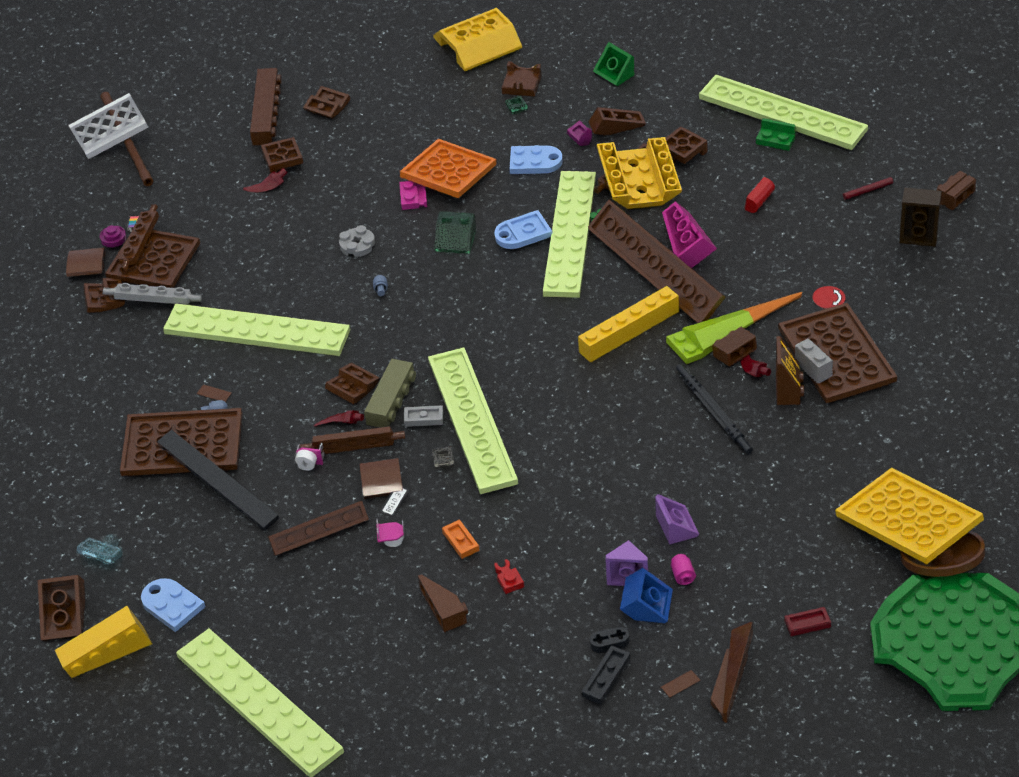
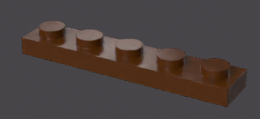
[267,501,369,555]

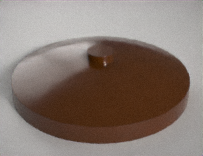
[900,530,986,577]

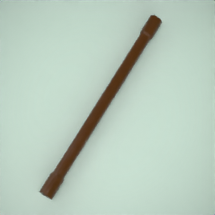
[100,92,153,186]

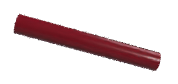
[843,177,893,200]

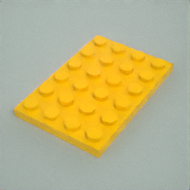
[835,468,984,564]

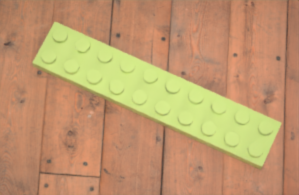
[699,75,868,150]
[543,171,596,298]
[163,304,350,356]
[428,348,518,494]
[176,629,344,777]

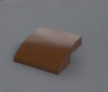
[303,86,351,119]
[66,248,105,277]
[83,278,125,313]
[325,362,380,404]
[359,458,403,499]

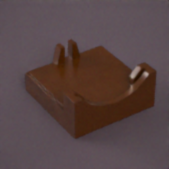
[502,61,542,97]
[665,127,708,164]
[261,137,303,174]

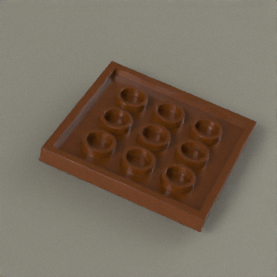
[105,230,200,288]

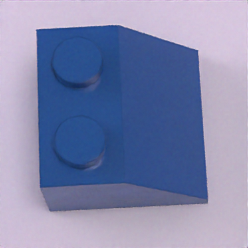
[620,568,673,623]

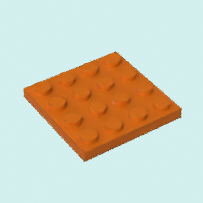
[400,139,496,198]

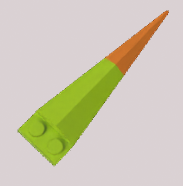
[666,292,802,364]

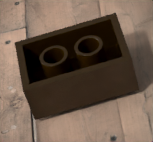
[899,188,941,247]

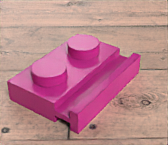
[399,181,427,210]

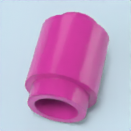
[671,554,696,585]

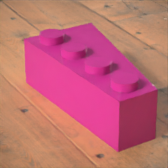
[662,201,717,268]

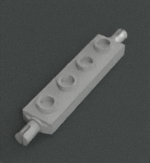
[103,283,202,305]

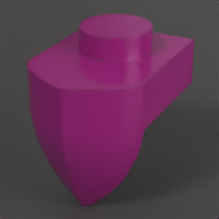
[567,120,592,146]

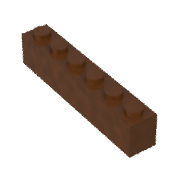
[250,68,282,145]

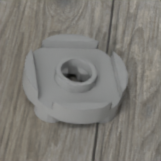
[339,225,375,257]

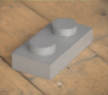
[404,405,443,427]

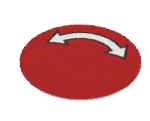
[813,286,845,309]

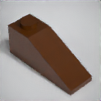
[588,107,646,135]
[418,574,468,632]

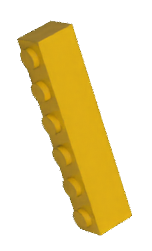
[578,286,679,363]

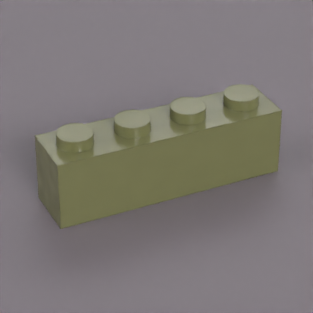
[364,359,416,428]

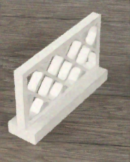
[69,93,148,159]

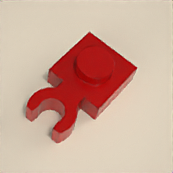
[494,559,524,594]

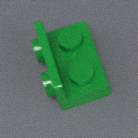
[756,118,796,151]

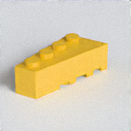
[55,606,152,678]

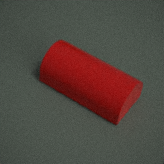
[745,177,775,213]

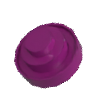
[100,225,127,248]

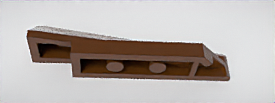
[711,622,753,723]

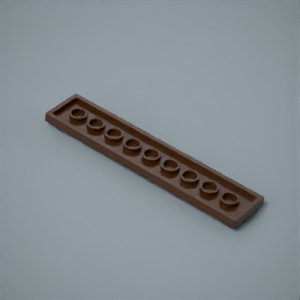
[588,200,726,323]

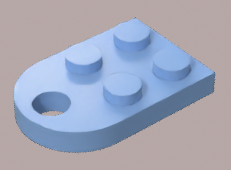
[510,145,563,174]
[494,210,553,249]
[141,578,206,632]

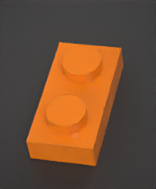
[442,519,480,559]

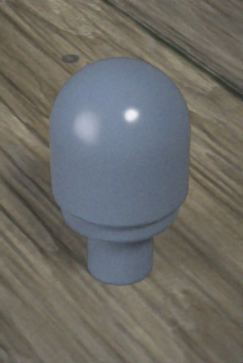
[373,275,388,296]
[201,400,228,410]

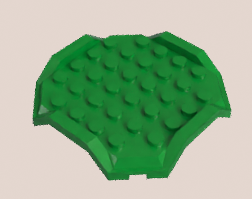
[870,573,1019,711]

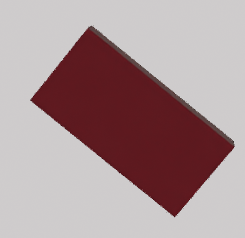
[784,607,831,636]

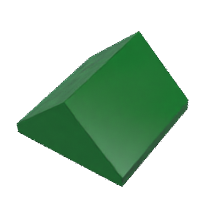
[593,42,635,86]

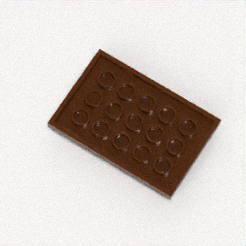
[778,303,897,404]
[120,408,243,476]

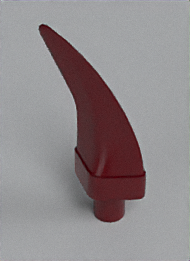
[243,168,287,192]
[740,354,771,377]
[314,410,364,426]

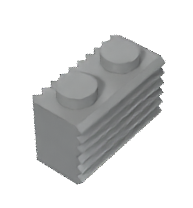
[795,339,833,383]

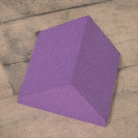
[655,494,699,544]
[605,540,648,586]

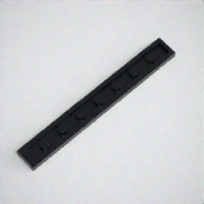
[157,429,279,531]

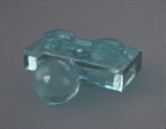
[77,534,122,565]

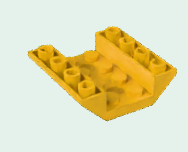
[433,8,522,71]
[597,137,682,209]

